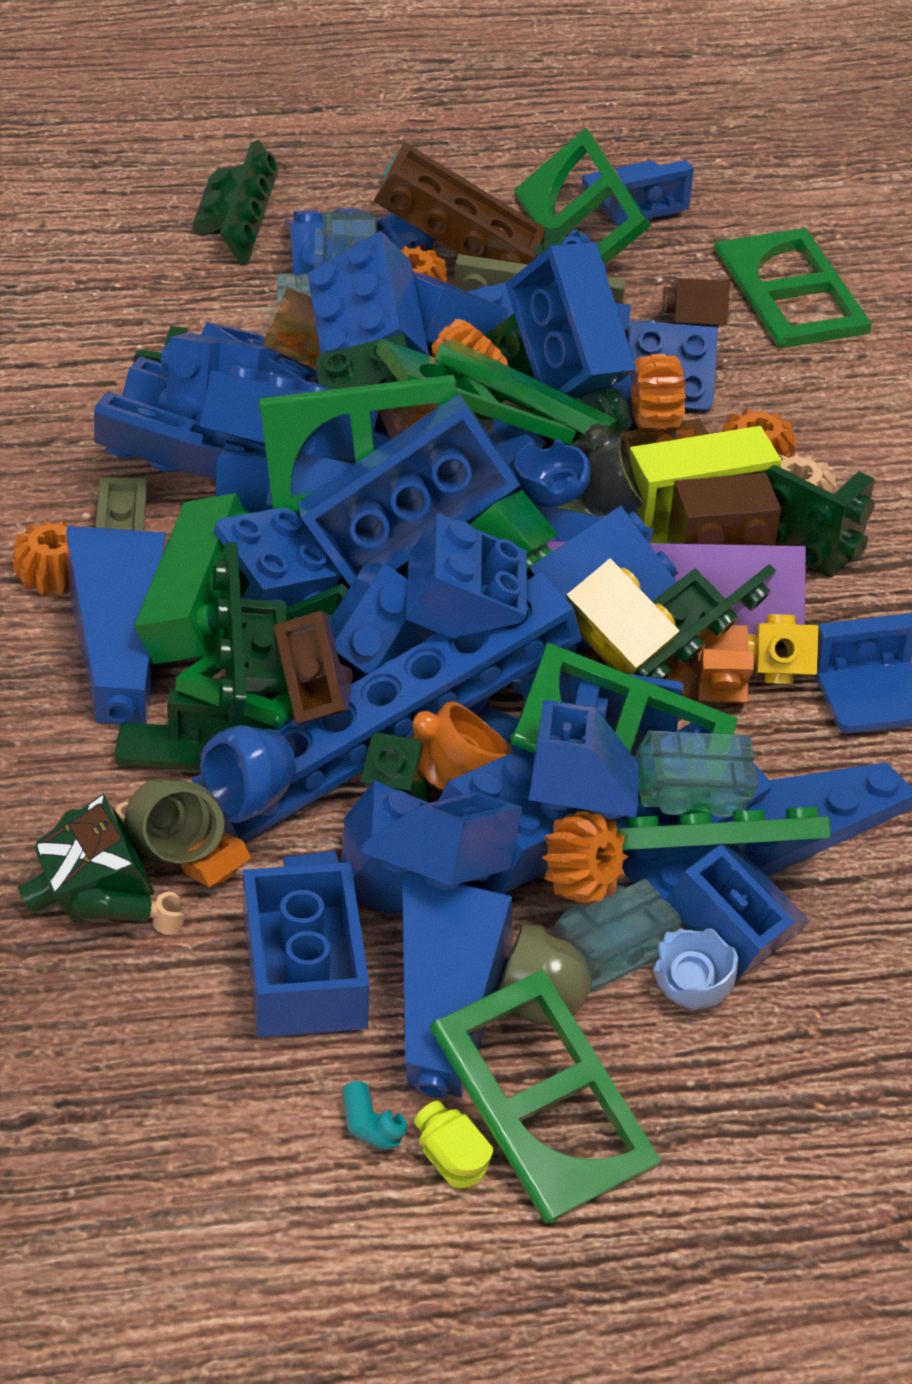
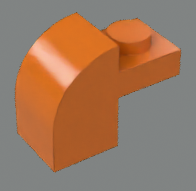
[694,625,754,703]

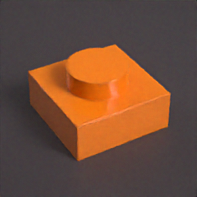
[180,832,251,887]

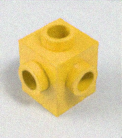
[748,614,819,684]

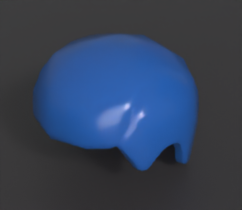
[513,439,591,507]

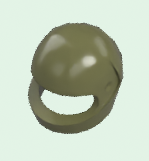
[124,778,225,863]
[498,923,591,1025]

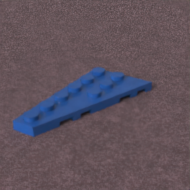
[614,762,912,923]

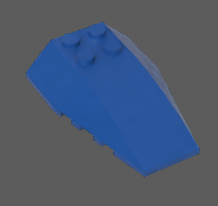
[94,356,355,479]

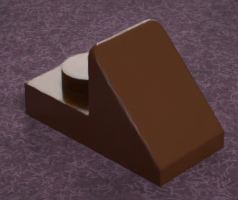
[274,611,353,725]

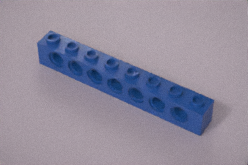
[191,572,582,842]

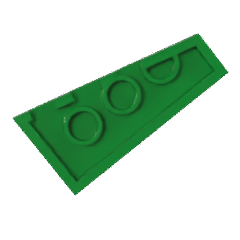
[617,807,831,850]

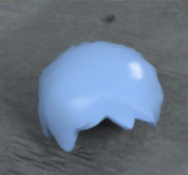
[653,928,738,1011]

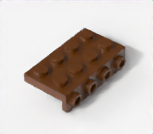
[373,142,545,264]

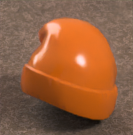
[409,701,513,791]

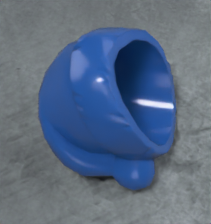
[200,725,296,823]

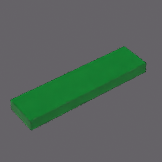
[434,339,617,442]

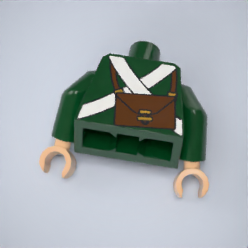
[18,794,185,935]

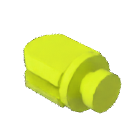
[414,1100,493,1188]

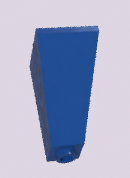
[66,526,166,724]
[402,873,513,1098]

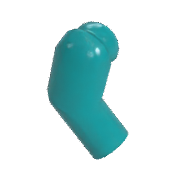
[342,1081,407,1150]

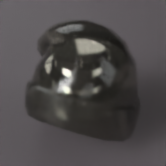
[569,423,645,516]

